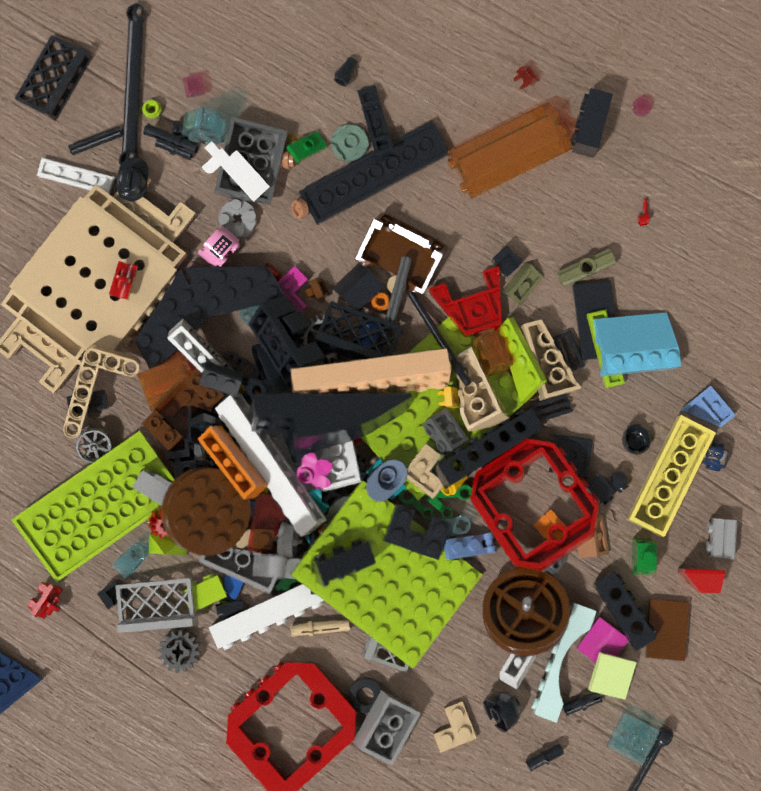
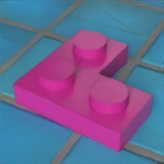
[278,266,308,312]

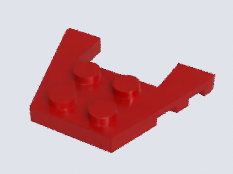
[429,266,502,337]

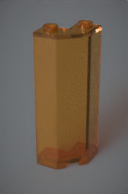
[447,102,573,199]

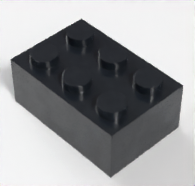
[570,88,613,158]

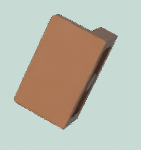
[573,516,609,558]

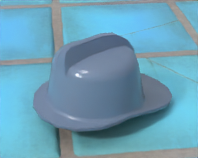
[366,459,407,502]

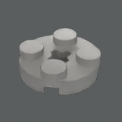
[218,199,257,238]

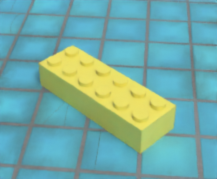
[626,415,716,537]

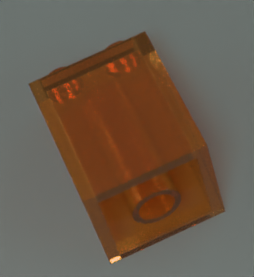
[137,357,193,412]

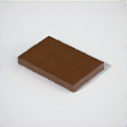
[645,599,689,661]

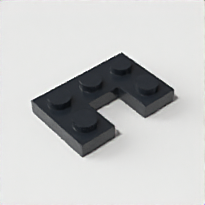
[383,504,451,560]

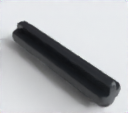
[68,126,123,155]

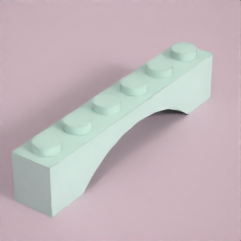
[531,602,597,723]

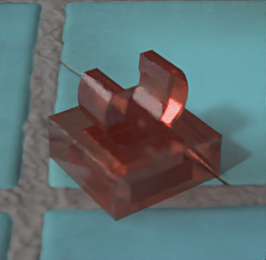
[513,66,539,89]

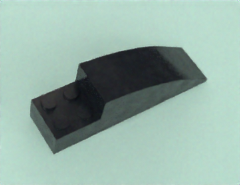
[250,393,412,453]

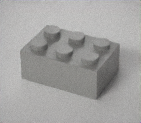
[353,690,421,765]

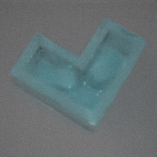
[182,107,227,145]

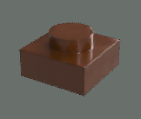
[252,528,274,550]

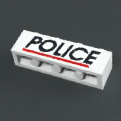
[167,319,233,393]

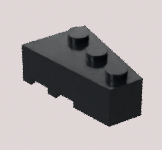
[310,538,376,587]

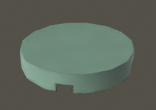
[331,124,369,162]

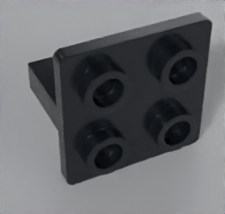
[188,405,229,447]

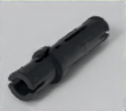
[143,123,200,155]

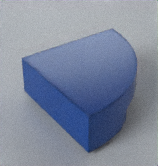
[224,575,244,600]

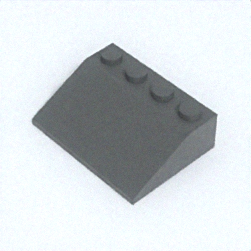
[214,117,288,205]

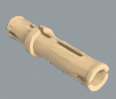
[291,619,350,637]

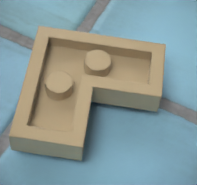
[406,444,443,499]
[433,701,477,752]

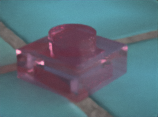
[183,74,205,98]

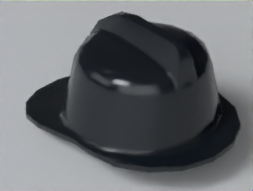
[116,157,149,201]

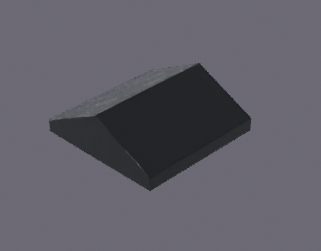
[332,263,385,311]

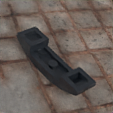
[357,86,394,157]

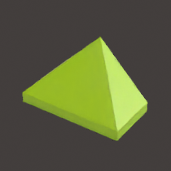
[148,534,187,555]

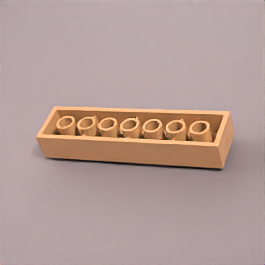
[291,349,451,394]

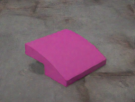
[576,617,628,663]

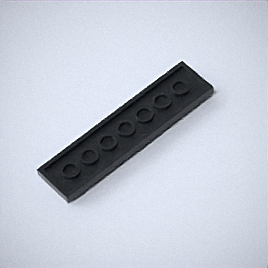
[299,121,450,225]

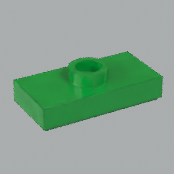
[286,131,327,163]

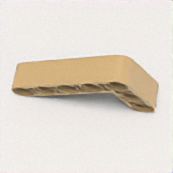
[63,345,141,438]

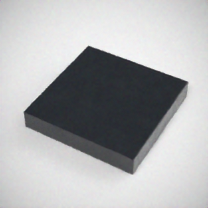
[548,434,592,478]

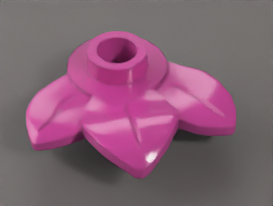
[296,452,333,489]

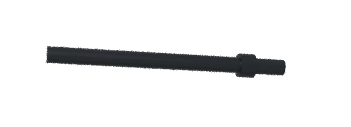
[407,290,471,386]

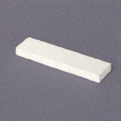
[37,158,115,195]

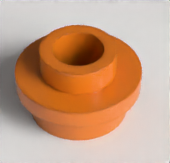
[372,292,390,311]

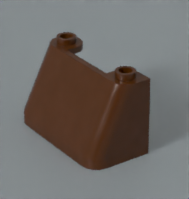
[356,213,448,294]

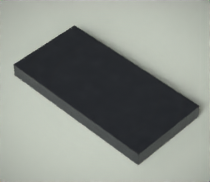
[572,281,615,361]

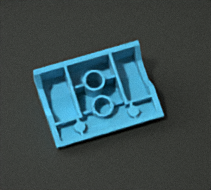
[593,312,681,377]

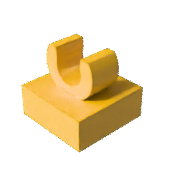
[438,387,460,408]

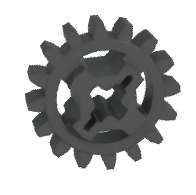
[157,630,201,673]

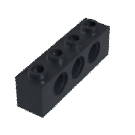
[593,571,657,651]

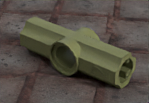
[557,249,616,287]

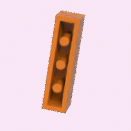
[198,426,268,499]

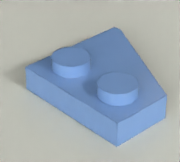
[682,386,736,427]

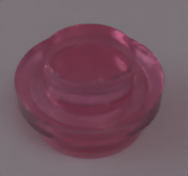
[632,97,651,117]

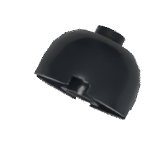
[483,691,520,732]

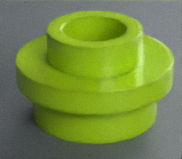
[142,100,162,119]

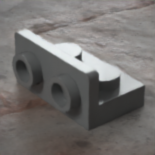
[422,408,468,456]

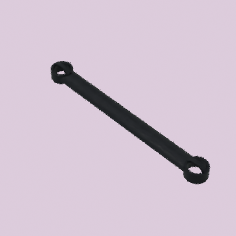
[119,4,146,165]
[628,725,673,791]

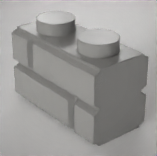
[706,518,737,559]

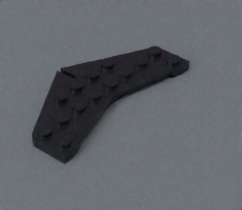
[136,266,285,372]

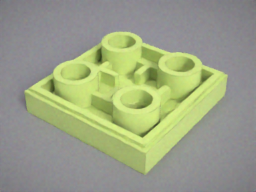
[588,652,637,699]

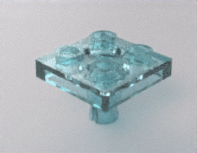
[606,712,660,766]

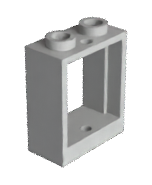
[133,467,171,505]

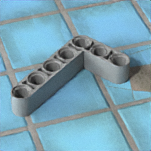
[253,556,301,579]

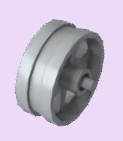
[76,427,111,463]
[275,523,302,559]

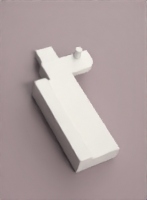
[202,141,270,202]

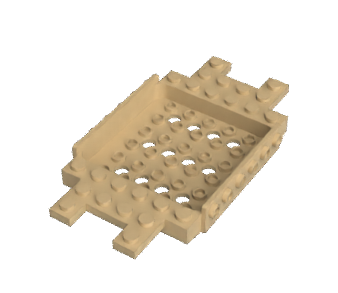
[0,177,196,394]

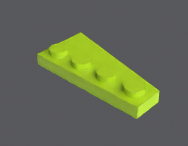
[498,317,547,403]

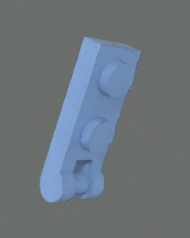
[444,533,497,560]

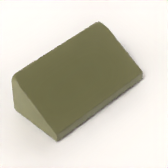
[502,263,544,305]

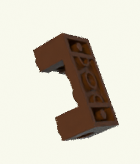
[142,368,225,451]

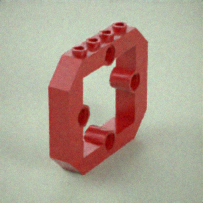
[470,438,600,572]
[226,661,356,791]

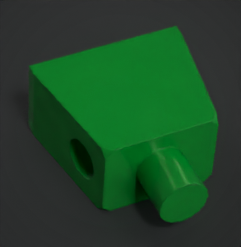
[632,538,657,575]

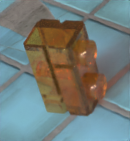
[473,330,513,377]

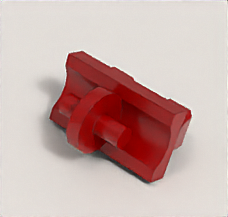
[109,261,138,300]
[27,582,63,619]

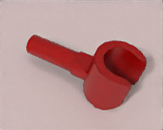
[638,199,650,226]

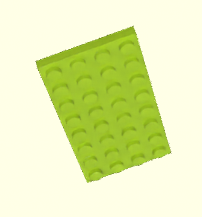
[11,430,175,583]

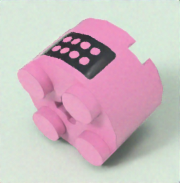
[198,225,240,267]

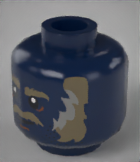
[702,442,729,472]

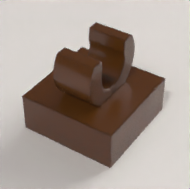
[305,278,330,299]

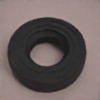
[348,677,383,713]

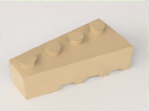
[519,319,581,401]

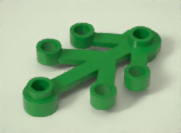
[398,485,472,520]

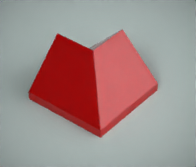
[678,568,725,594]

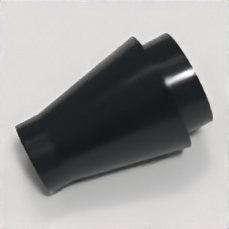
[334,57,357,87]
[215,600,245,620]

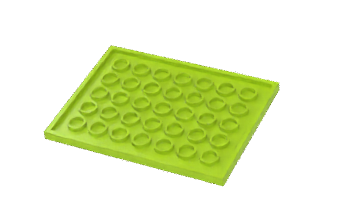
[361,317,525,500]
[290,480,482,669]

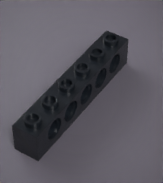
[433,408,544,489]

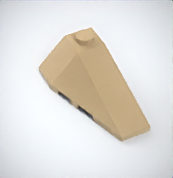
[455,347,509,431]

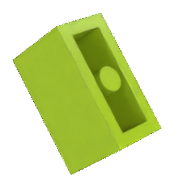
[182,573,229,611]

